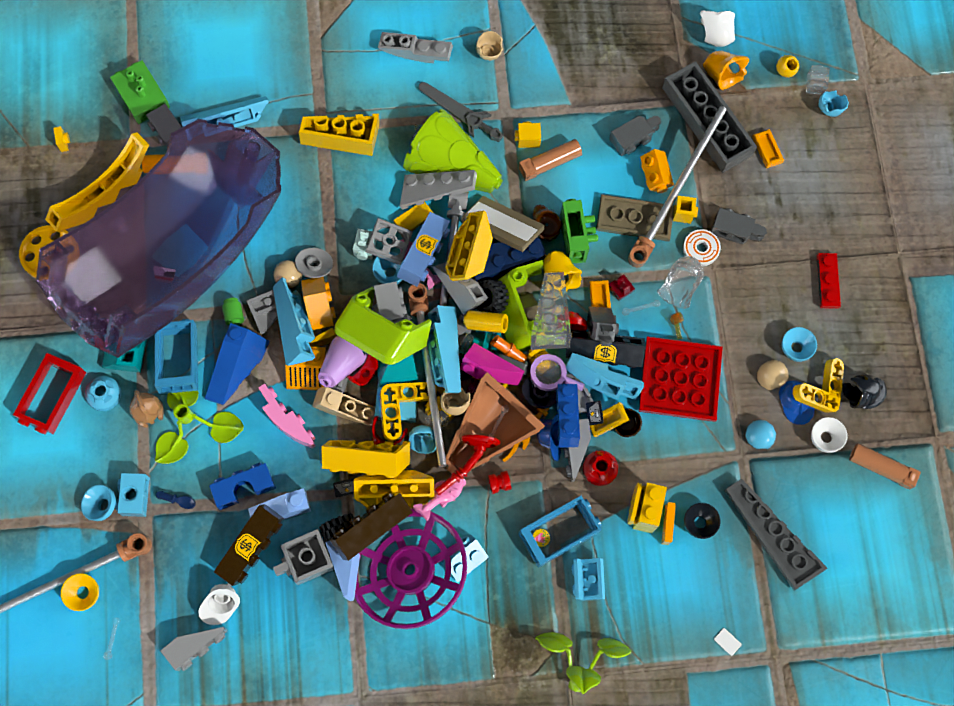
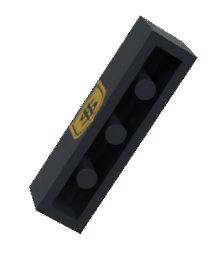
[566,329,646,368]

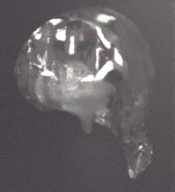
[657,256,704,309]

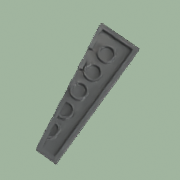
[724,479,828,591]

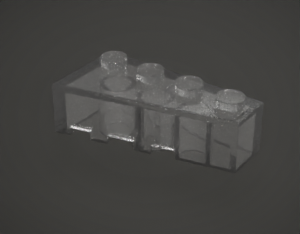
[531,272,571,350]

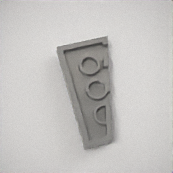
[400,170,477,210]

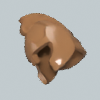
[129,390,164,428]

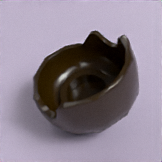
[614,408,643,438]

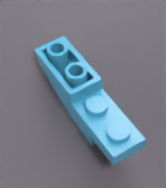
[565,353,644,400]

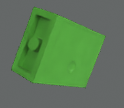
[110,60,170,125]
[560,199,598,264]

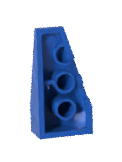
[205,323,269,406]

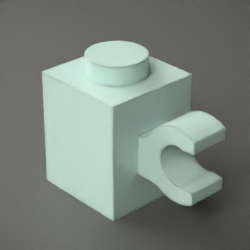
[353,229,377,260]

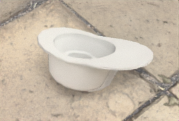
[199,582,240,625]

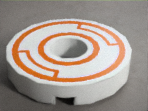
[683,229,721,266]

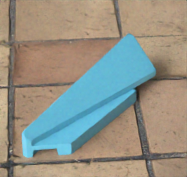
[180,96,269,139]
[273,277,315,366]
[427,305,461,393]

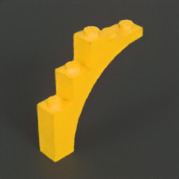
[45,132,149,232]

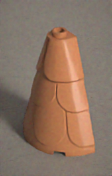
[446,372,545,474]

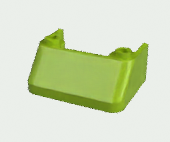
[490,260,567,351]
[334,287,432,365]

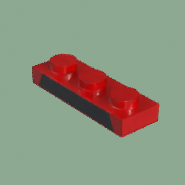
[817,253,841,309]

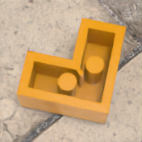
[301,277,336,330]

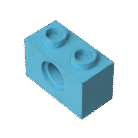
[115,473,150,517]

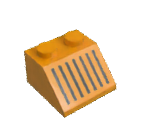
[285,347,327,390]

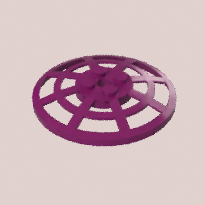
[355,508,468,629]

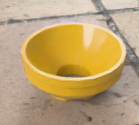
[61,573,99,611]

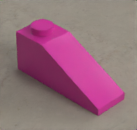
[460,343,525,386]

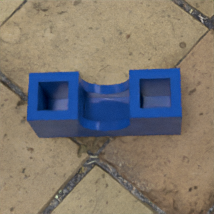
[556,384,580,448]
[209,463,276,510]

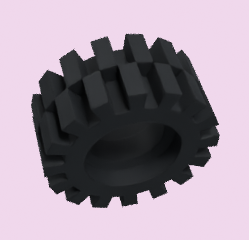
[478,280,509,313]
[319,513,354,542]

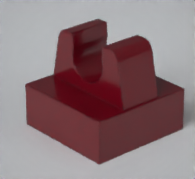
[609,274,635,301]

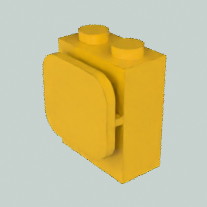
[627,482,667,534]

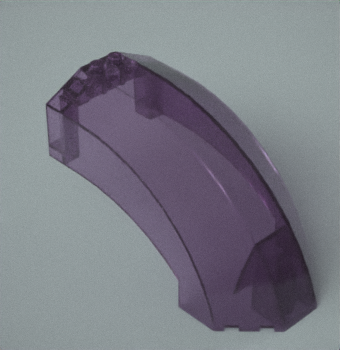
[36,119,281,358]

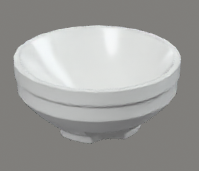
[811,417,847,453]

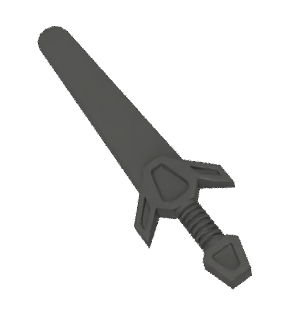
[418,82,503,142]

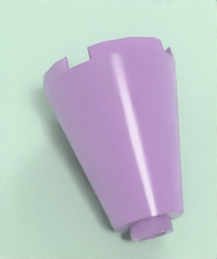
[318,336,367,388]

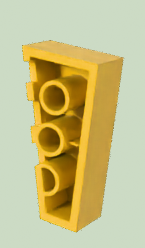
[299,113,379,156]
[322,440,410,478]

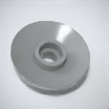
[295,248,333,278]

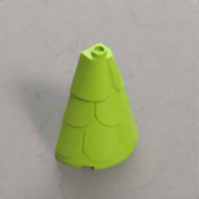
[403,109,503,193]

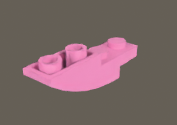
[259,384,316,448]

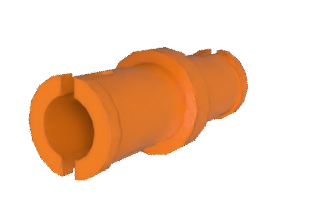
[491,335,528,363]

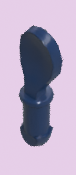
[155,490,196,509]

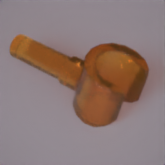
[670,312,684,340]

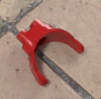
[347,354,378,386]
[372,416,408,445]

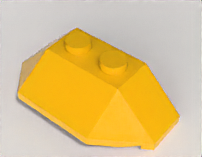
[445,210,493,281]
[354,470,434,508]

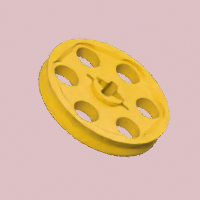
[19,225,78,281]

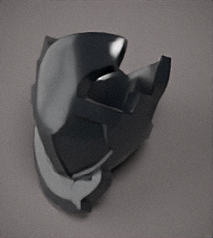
[842,375,887,409]

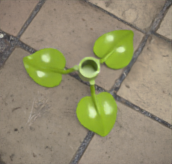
[155,376,244,464]
[535,632,632,694]

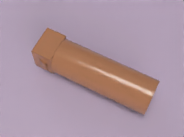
[519,139,582,181]
[849,443,921,490]

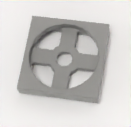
[365,218,413,265]

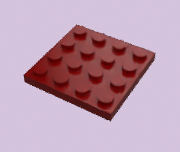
[638,336,723,422]

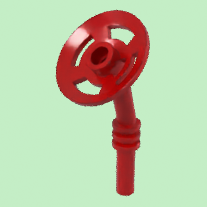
[434,435,501,495]

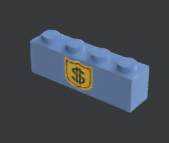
[397,212,450,287]

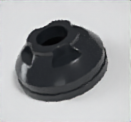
[684,503,721,539]

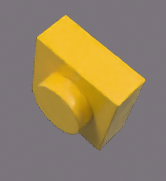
[53,126,70,152]

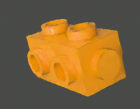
[640,149,674,193]

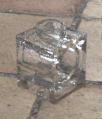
[805,65,830,95]

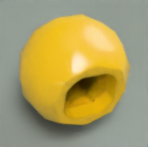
[776,55,799,78]

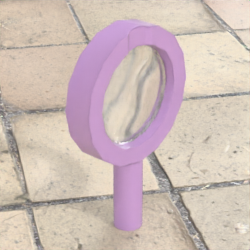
[530,354,585,391]

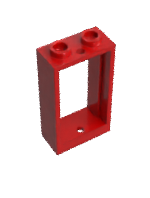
[13,353,86,435]

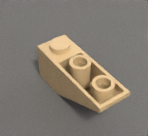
[312,387,375,426]

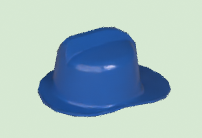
[779,380,815,425]
[537,414,561,461]

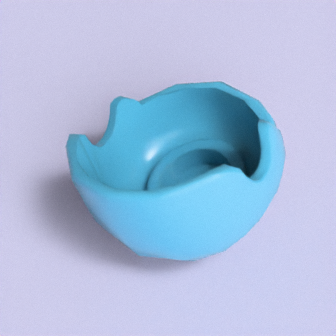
[818,90,849,117]
[746,420,776,449]
[409,425,436,454]

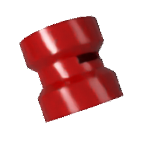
[488,471,512,494]

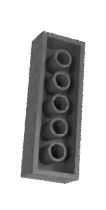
[662,61,757,173]

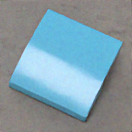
[374,381,419,423]

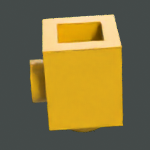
[514,121,541,148]
[673,196,698,224]

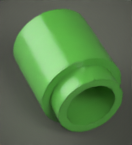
[222,298,244,326]

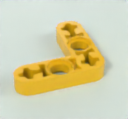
[793,358,844,413]
[380,382,437,441]

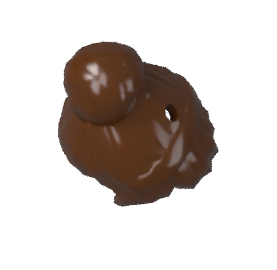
[532,204,563,242]

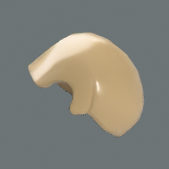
[476,31,503,61]
[273,260,302,289]
[757,360,789,390]
[440,388,470,416]

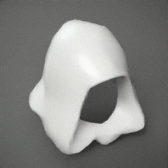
[700,10,735,47]

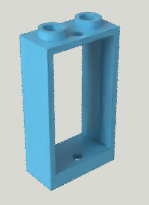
[155,319,198,394]
[518,495,602,568]

